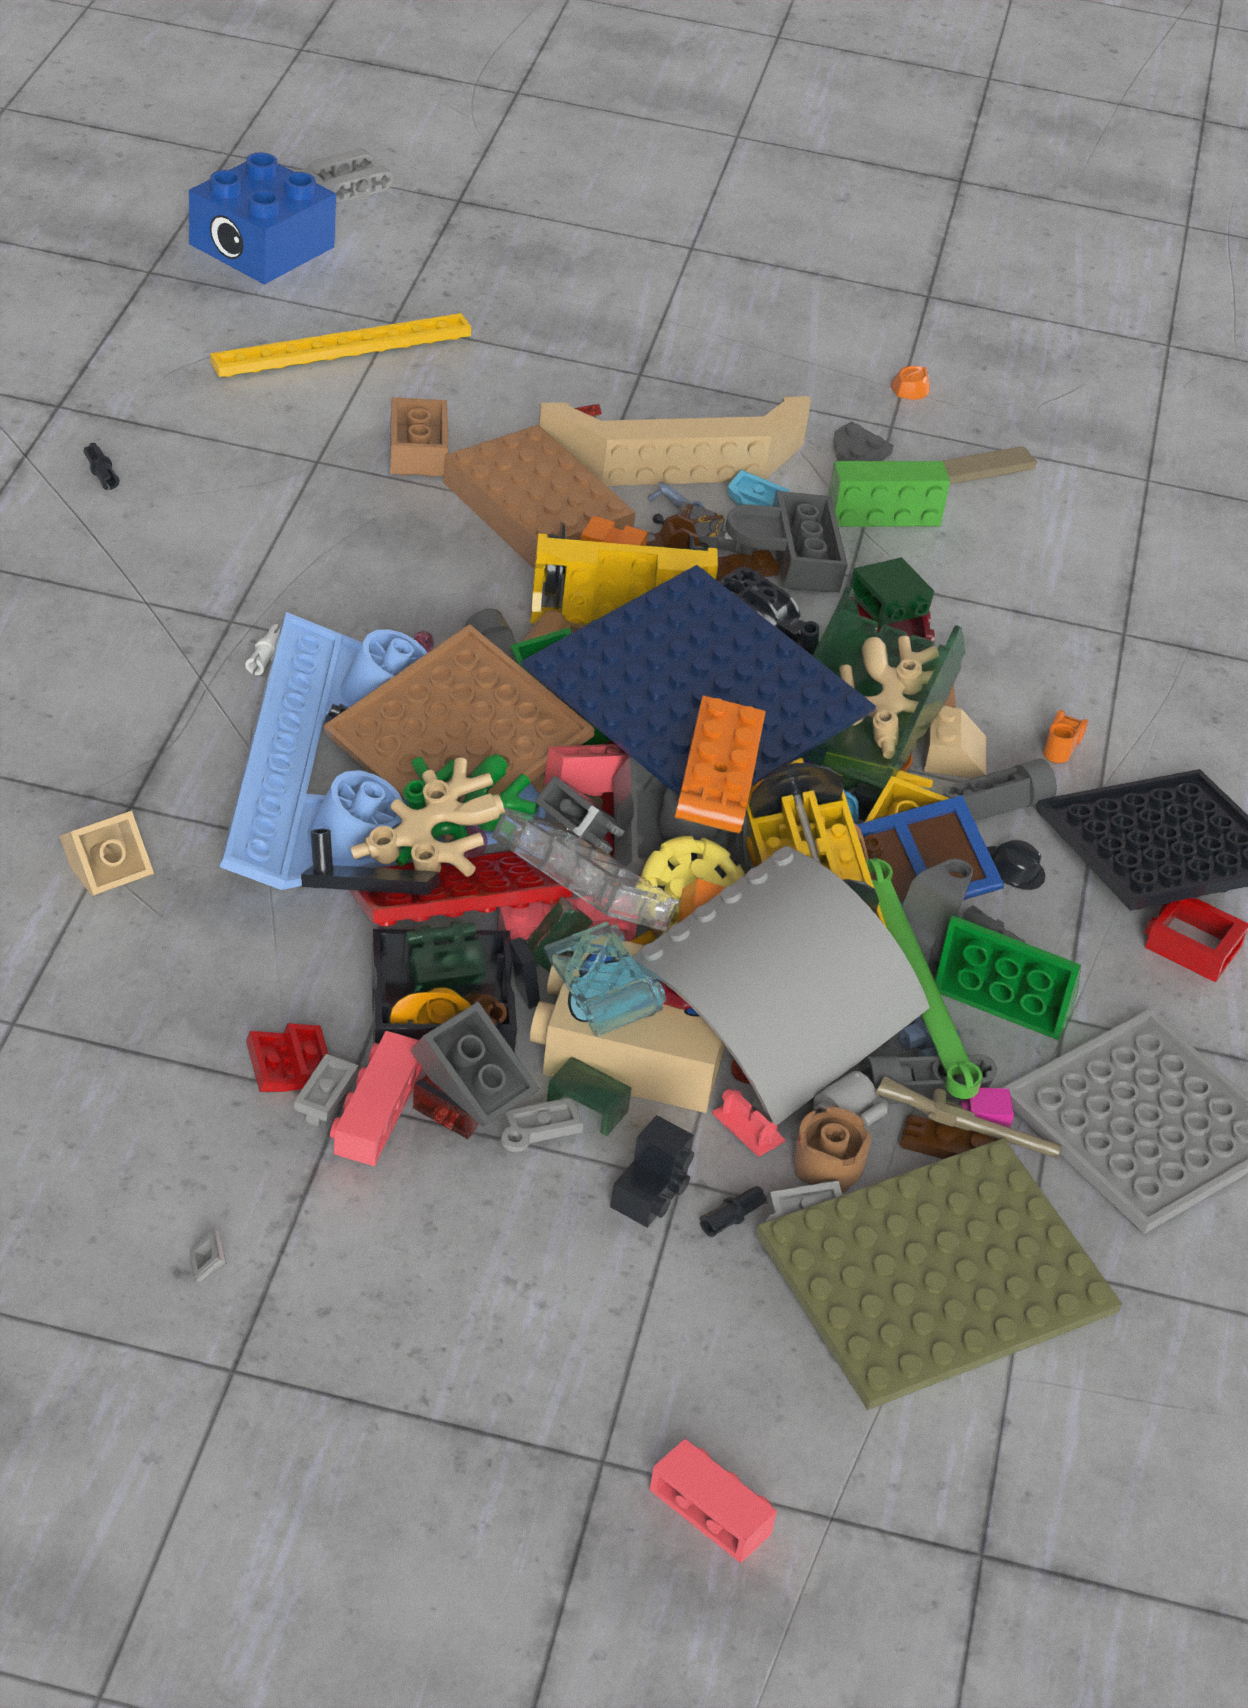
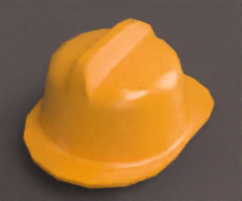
[390,988,471,1024]

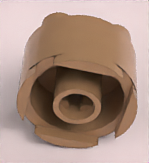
[793,1107,871,1194]

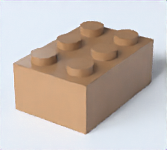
[390,397,448,477]

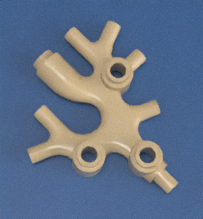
[839,636,939,759]
[350,758,505,877]

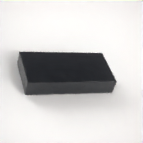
[510,937,540,1009]

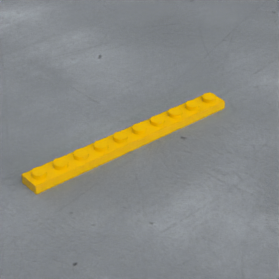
[210,313,471,377]

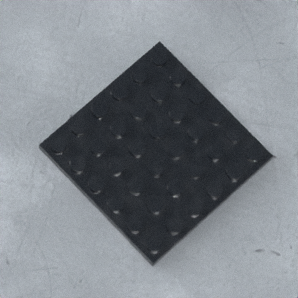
[1036,769,1248,911]

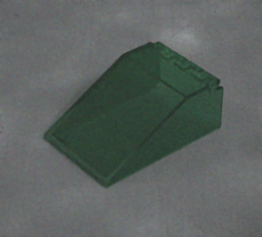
[800,586,966,790]

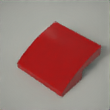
[246,1023,329,1092]

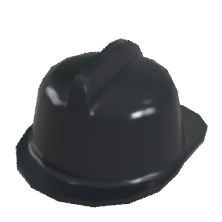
[987,840,1046,890]

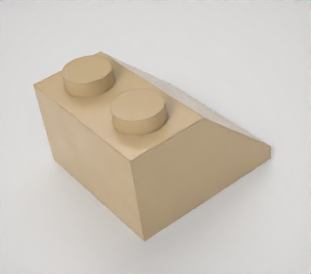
[924,705,986,778]
[59,811,154,896]

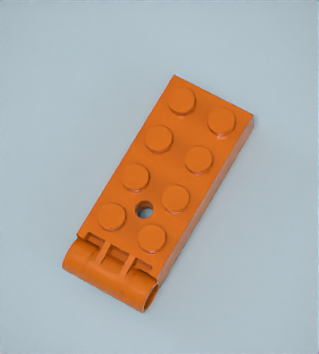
[674,695,766,834]

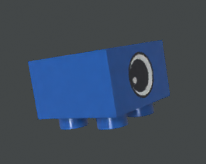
[189,152,336,285]

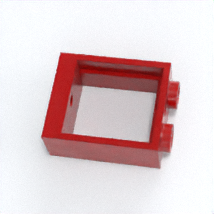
[1145,898,1248,983]

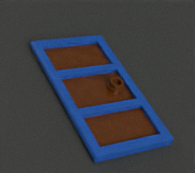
[821,795,1004,906]

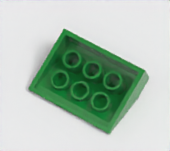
[935,915,1081,1041]

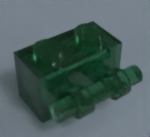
[406,921,487,992]

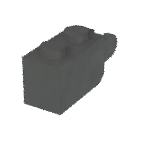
[535,775,625,854]

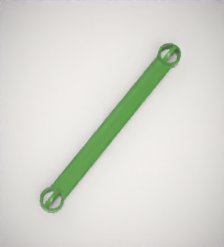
[866,859,982,1099]

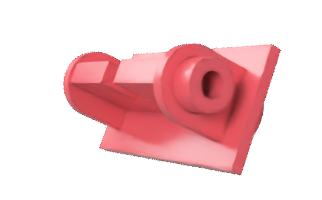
[712,1088,785,1157]

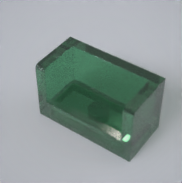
[546,1057,632,1136]

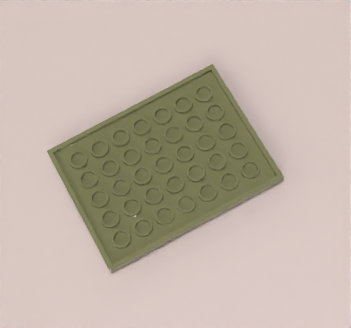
[756,1138,1122,1410]

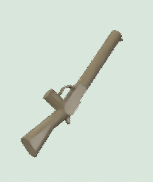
[875,1076,1061,1159]

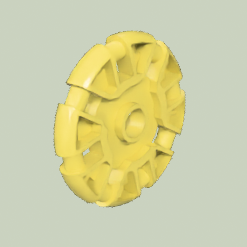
[641,836,745,935]

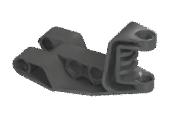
[882,859,973,1048]

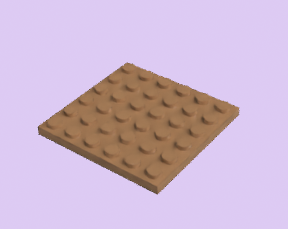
[323,624,594,842]

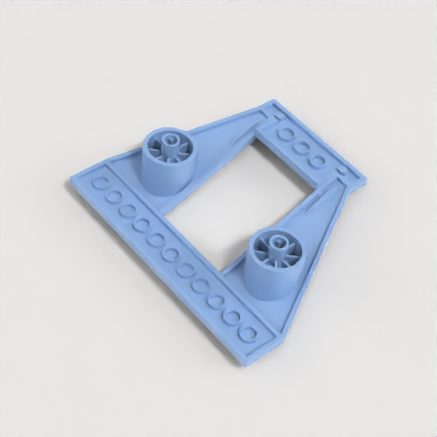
[219,612,546,890]

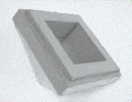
[190,1229,227,1282]

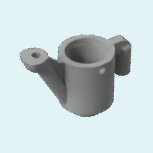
[813,1071,889,1127]

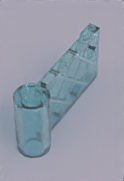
[544,921,667,1037]

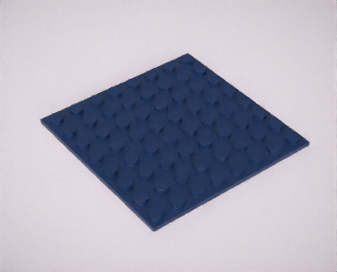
[521,565,876,796]

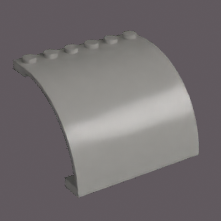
[630,845,930,1125]

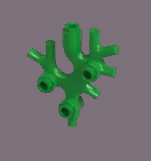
[395,754,538,867]

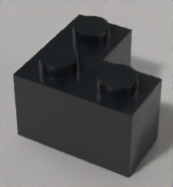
[610,1115,694,1228]

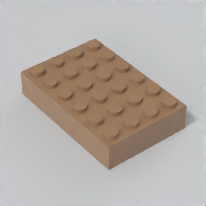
[443,425,636,568]

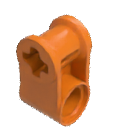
[1043,710,1089,763]

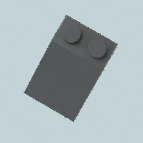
[410,1002,540,1127]

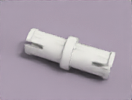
[245,624,280,675]

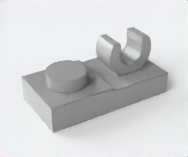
[294,1054,358,1127]

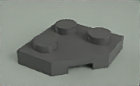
[833,421,894,461]

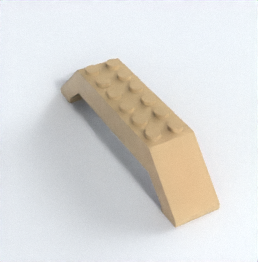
[538,396,811,486]

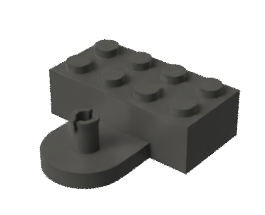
[725,491,848,593]

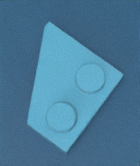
[727,470,790,507]

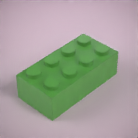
[828,461,950,527]

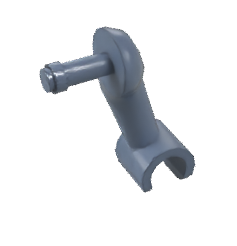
[648,482,705,509]

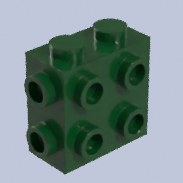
[848,557,934,626]

